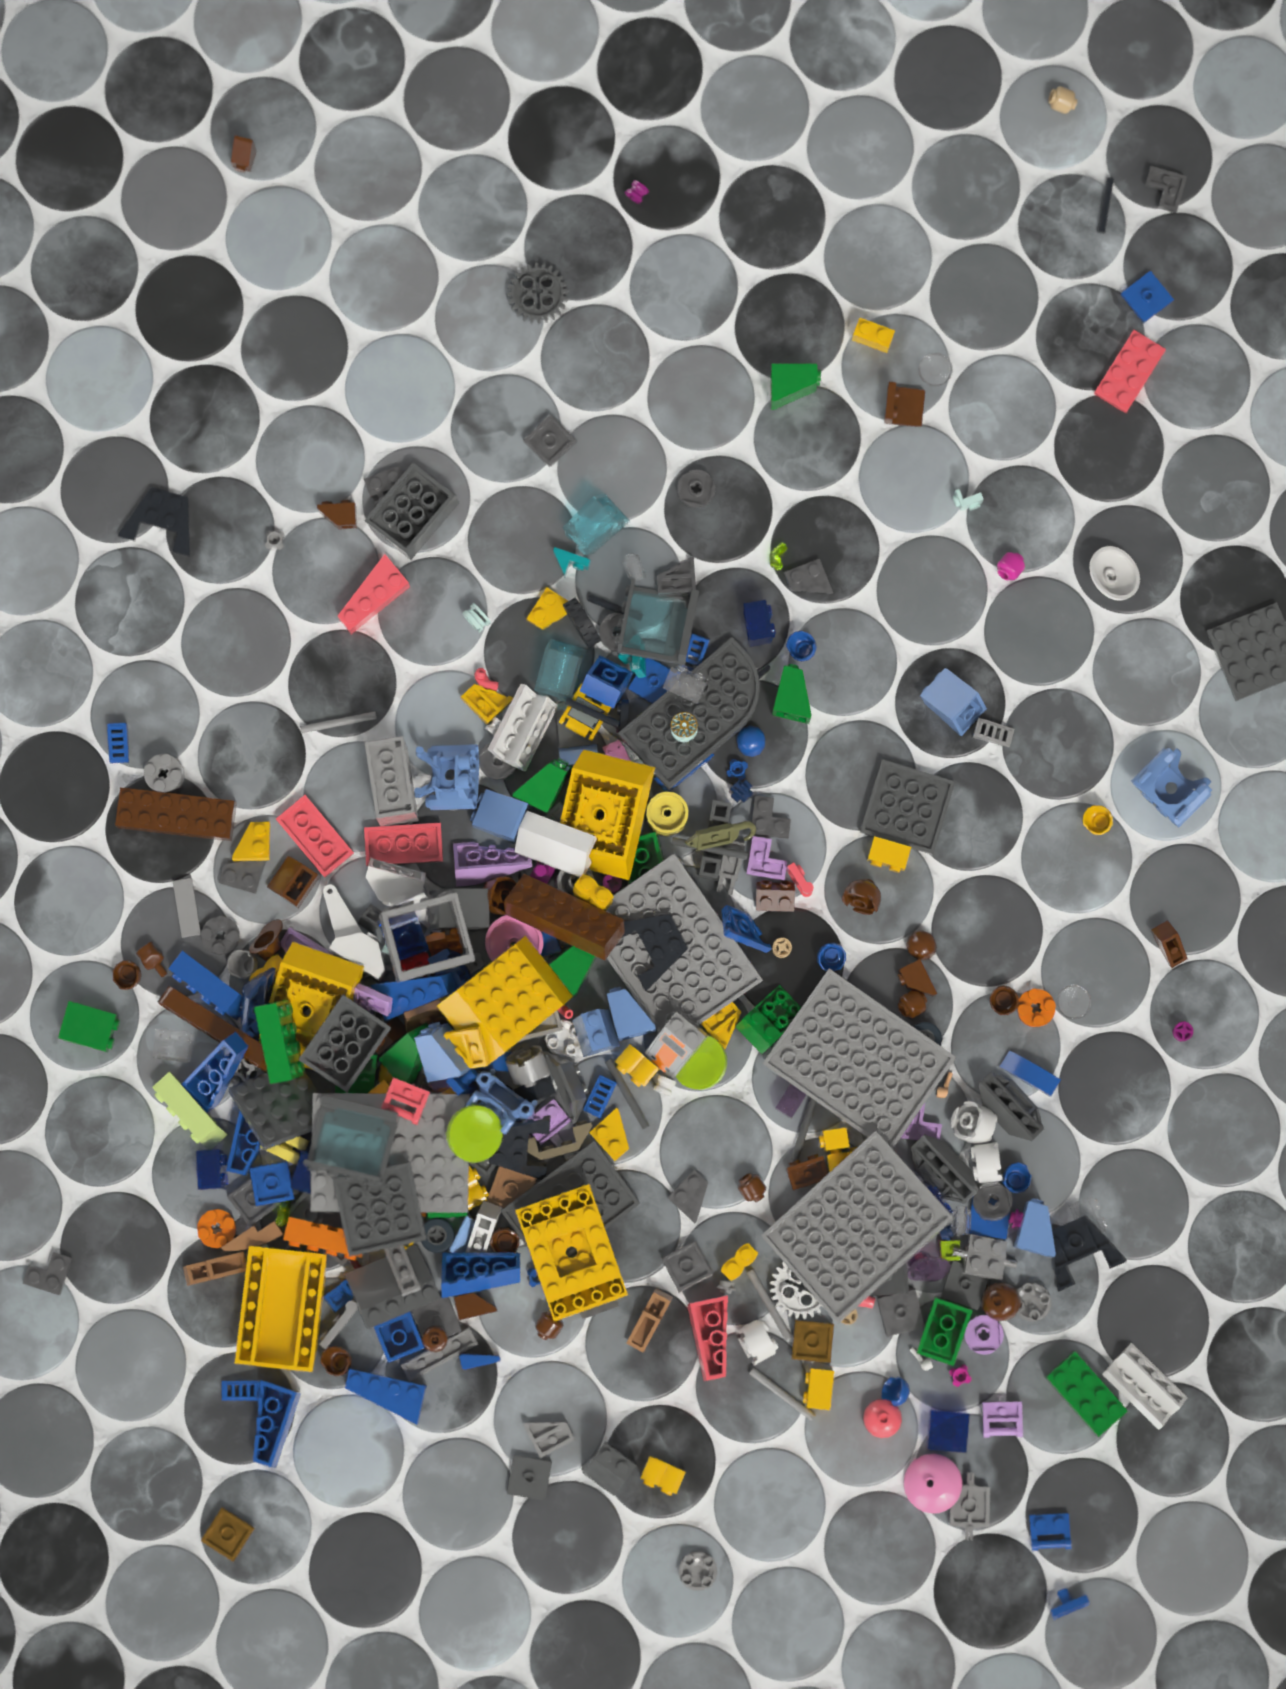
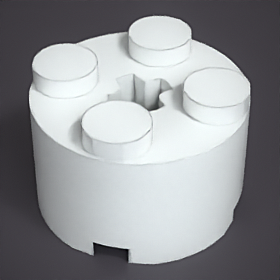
[951,1101,997,1144]
[971,1142,1002,1183]
[736,1319,778,1365]

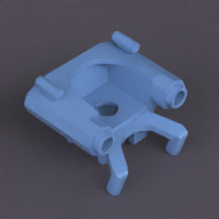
[414,744,479,810]
[1131,747,1212,828]
[466,1069,538,1134]

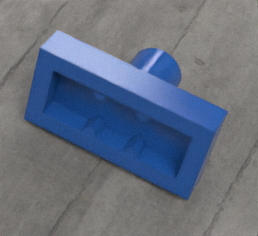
[446,1068,478,1096]
[1050,1588,1090,1621]

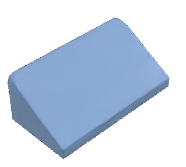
[559,744,598,766]
[449,1216,476,1253]

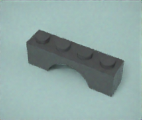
[699,800,732,881]

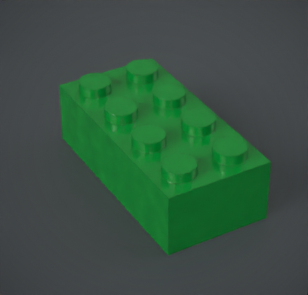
[254,999,305,1084]
[1045,1351,1128,1437]

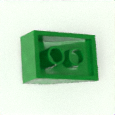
[917,1296,972,1366]

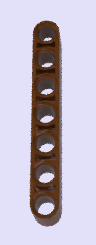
[157,986,267,1072]

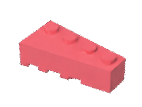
[338,554,410,634]
[687,1296,728,1381]

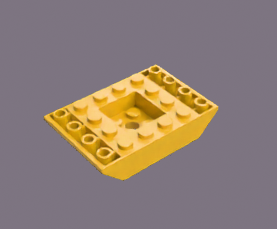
[560,749,655,880]
[259,942,365,1071]
[515,1184,628,1321]

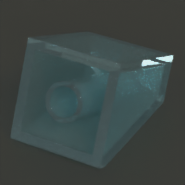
[562,493,630,556]
[534,639,587,702]

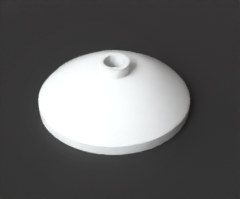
[1090,546,1140,600]

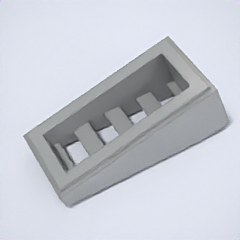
[973,718,1015,748]

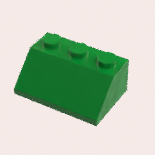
[628,832,665,885]

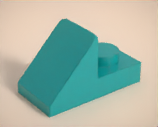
[553,547,591,577]
[618,635,646,678]

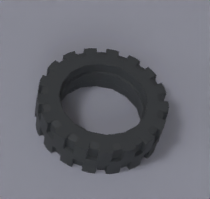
[563,598,601,648]

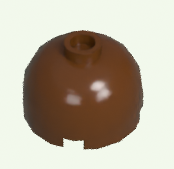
[483,876,517,915]
[842,879,881,915]
[982,1283,1021,1321]

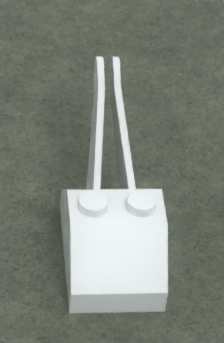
[366,858,450,935]
[323,884,387,982]

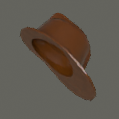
[249,919,283,962]

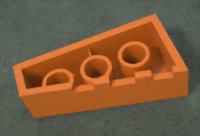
[283,1217,363,1260]

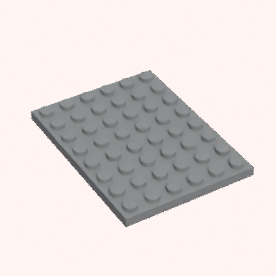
[607,853,763,1033]
[762,969,957,1149]
[311,1093,470,1213]
[761,1131,954,1324]

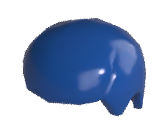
[786,631,817,662]
[737,725,766,757]
[817,942,846,972]
[1002,1162,1032,1194]
[881,1377,910,1407]

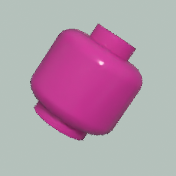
[997,552,1025,581]

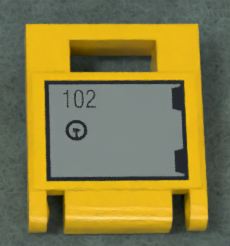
[559,683,612,741]

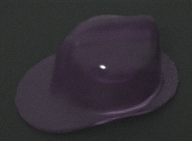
[907,1251,950,1282]

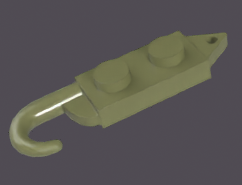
[685,821,756,851]

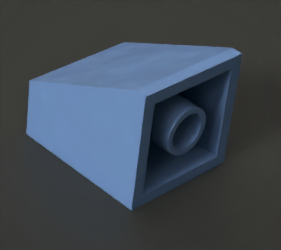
[920,668,987,736]
[470,789,529,843]
[607,987,656,1041]
[572,1009,620,1057]
[415,1022,472,1082]
[1013,1199,1056,1258]

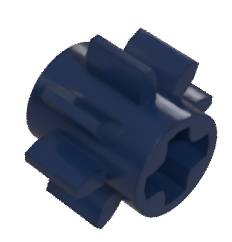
[730,780,754,803]

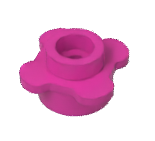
[1009,1209,1023,1228]
[949,1365,971,1387]

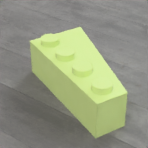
[152,1072,228,1150]

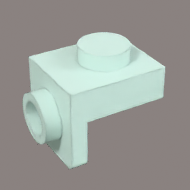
[953,489,984,511]

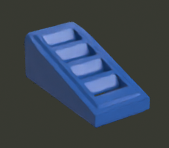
[679,633,710,673]
[107,723,129,764]
[583,1075,617,1119]
[459,1354,501,1370]
[222,1381,261,1401]

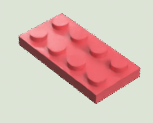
[1094,330,1166,413]
[276,795,354,878]
[364,823,443,866]

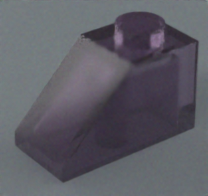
[775,1084,806,1119]

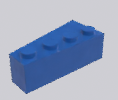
[226,1111,261,1176]

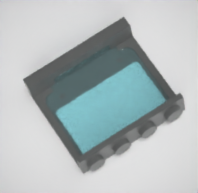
[615,578,699,665]
[304,1095,400,1186]

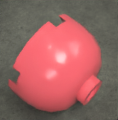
[863,1399,902,1438]

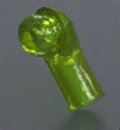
[769,542,788,571]
[275,1200,291,1227]

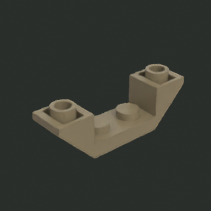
[527,1120,592,1161]

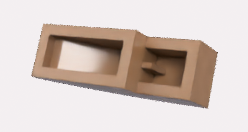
[221,1221,285,1251]
[183,1252,247,1286]
[626,1288,673,1352]

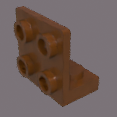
[884,382,925,427]

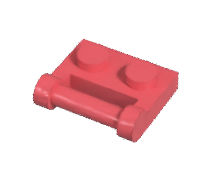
[786,862,814,897]
[381,1078,430,1125]

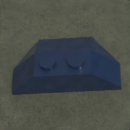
[240,967,276,1042]

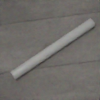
[300,711,377,733]
[747,1269,792,1341]
[749,1368,816,1421]

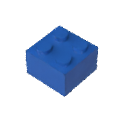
[580,655,634,708]
[374,1312,425,1363]

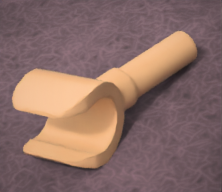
[936,1072,953,1098]

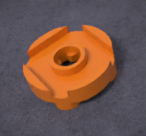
[1017,989,1056,1027]
[197,1209,237,1248]

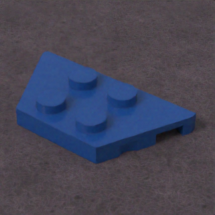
[721,905,772,953]

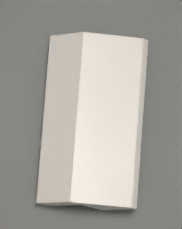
[488,684,558,771]
[515,811,597,877]
[1102,1343,1188,1429]

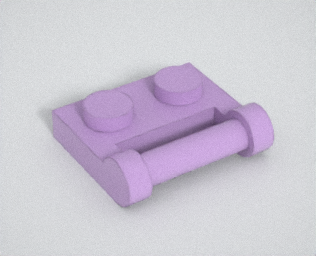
[982,1402,1023,1438]

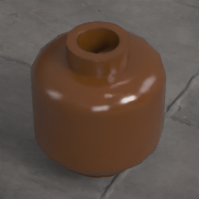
[898,990,927,1018]
[738,1173,766,1203]
[535,1310,564,1340]
[422,1325,448,1352]

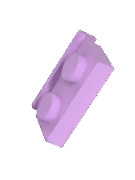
[532,1099,571,1145]

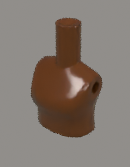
[136,942,168,978]

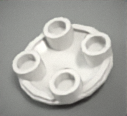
[545,1020,580,1058]

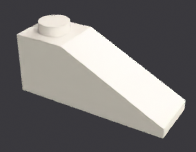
[466,1201,502,1253]

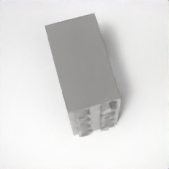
[364,736,419,826]
[379,891,475,983]

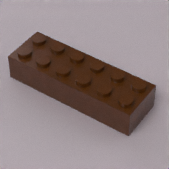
[115,787,237,841]
[504,874,625,960]

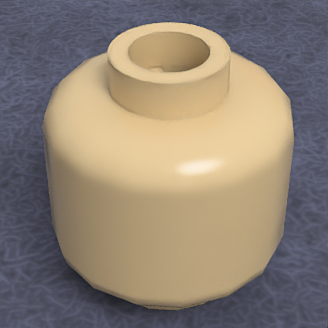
[1048,86,1077,114]

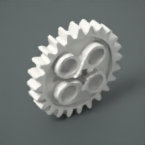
[770,1262,824,1319]

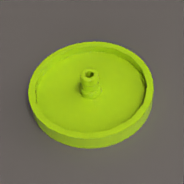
[676,1036,727,1090]
[447,1105,503,1162]

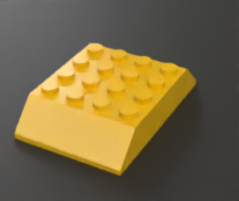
[437,935,573,1067]
[235,1246,327,1372]

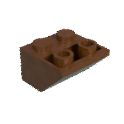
[267,856,320,909]

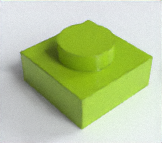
[939,1241,961,1261]

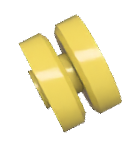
[646,792,689,837]
[260,1136,310,1166]

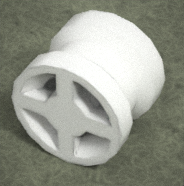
[485,717,501,737]
[653,1075,676,1097]

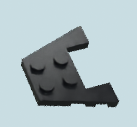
[118,487,190,557]
[621,914,688,991]
[489,1115,551,1180]
[1052,1215,1127,1292]

